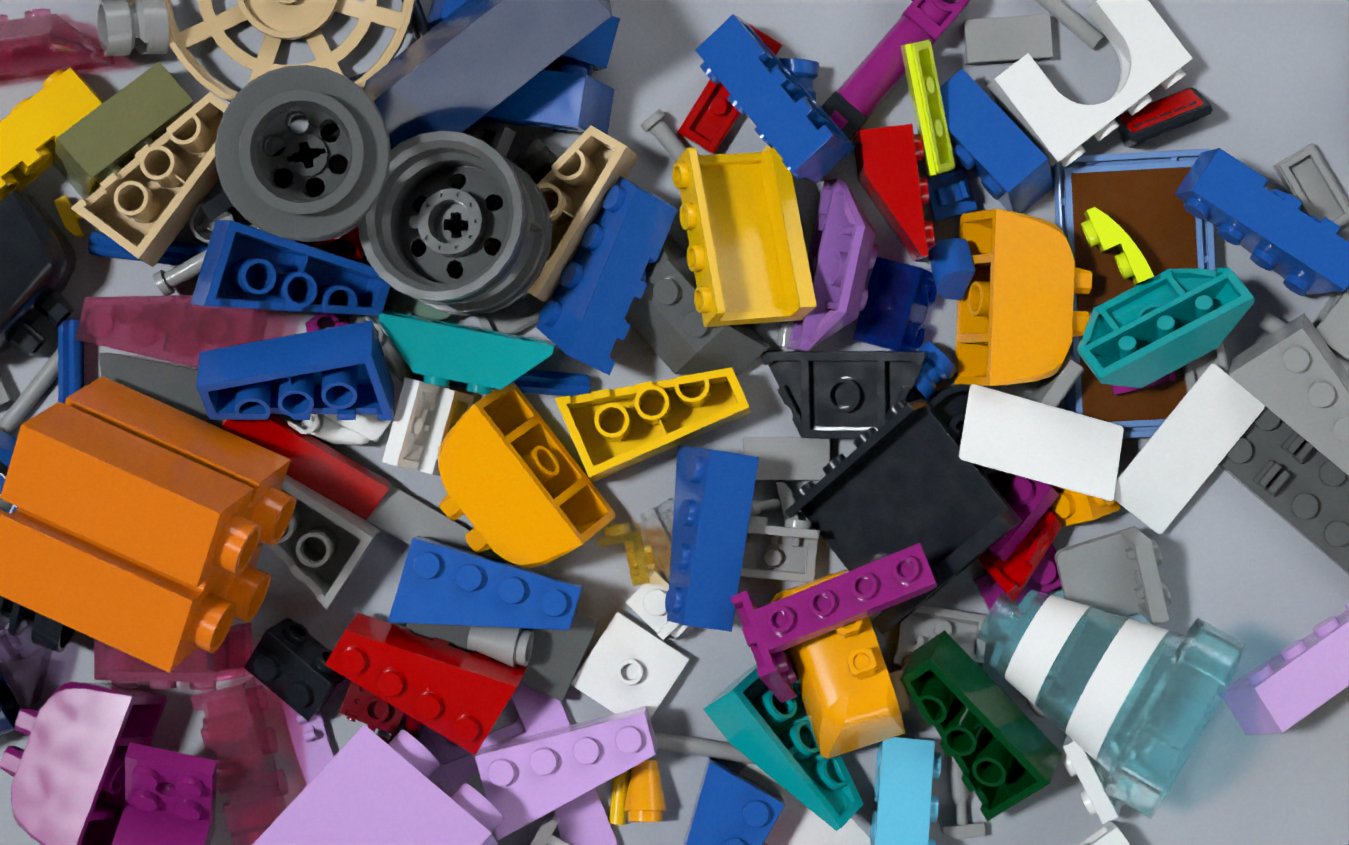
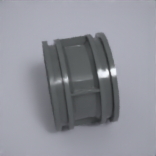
[358,131,552,317]

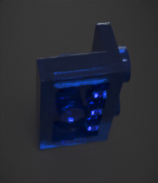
[853,257,937,351]

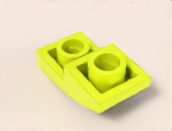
[1081,207,1154,285]

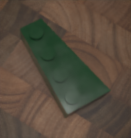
[900,630,1062,822]

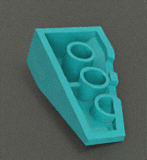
[703,654,864,831]

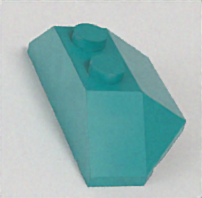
[1077,268,1254,388]
[378,310,556,395]

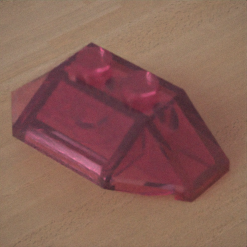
[0,8,114,81]

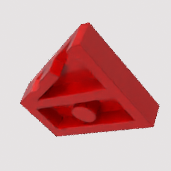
[977,508,1062,602]

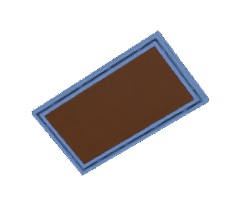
[1053,148,1216,438]

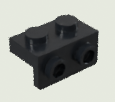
[244,618,347,722]

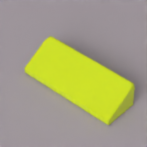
[901,40,955,176]

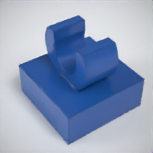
[927,168,978,222]

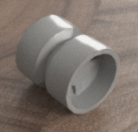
[97,0,169,56]

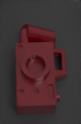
[338,681,423,744]

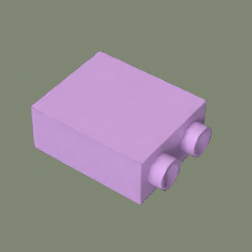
[252,724,504,845]

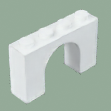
[986,0,1193,167]

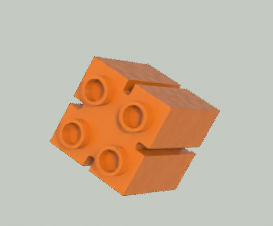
[0,376,296,673]

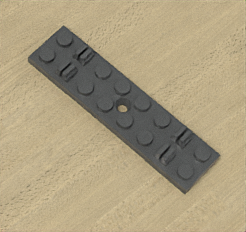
[1218,406,1349,575]

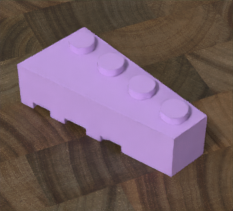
[475,706,658,841]

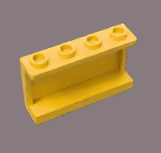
[672,145,817,327]

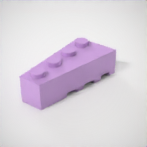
[1219,602,1349,735]

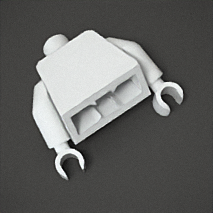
[287,316,413,446]

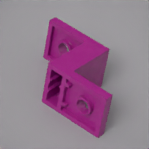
[112,742,217,845]

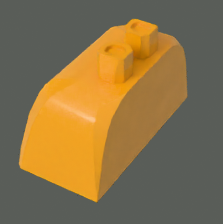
[954,209,1092,386]
[437,382,615,568]
[770,569,905,759]

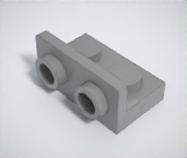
[892,605,988,670]

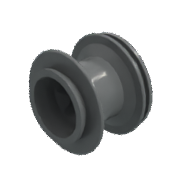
[215,65,393,242]

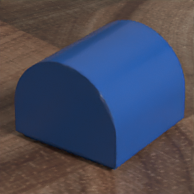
[928,238,976,300]

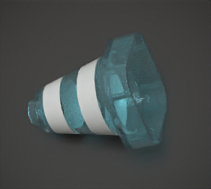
[977,589,1246,819]

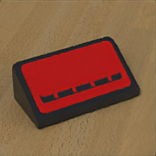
[1115,87,1213,147]

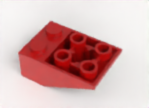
[853,124,935,261]

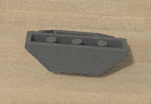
[625,233,770,375]

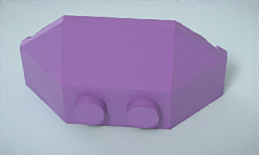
[787,179,878,351]

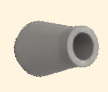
[467,626,534,668]

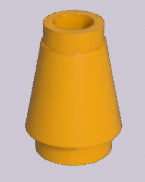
[624,760,667,822]

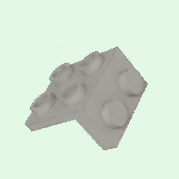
[1055,526,1171,629]

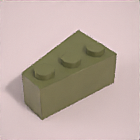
[53,61,193,199]

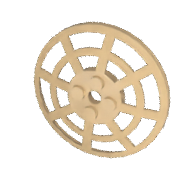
[164,0,416,103]

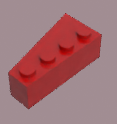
[325,613,527,755]

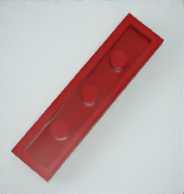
[219,414,390,520]

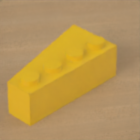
[0,67,104,203]
[555,367,751,483]

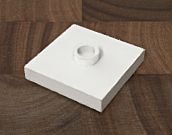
[571,611,689,719]

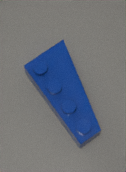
[190,220,390,316]

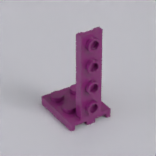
[730,543,937,703]

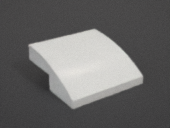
[382,377,475,476]

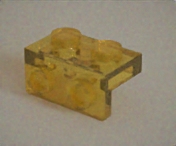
[596,522,657,586]

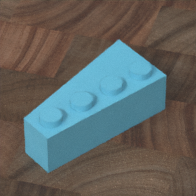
[869,737,941,845]

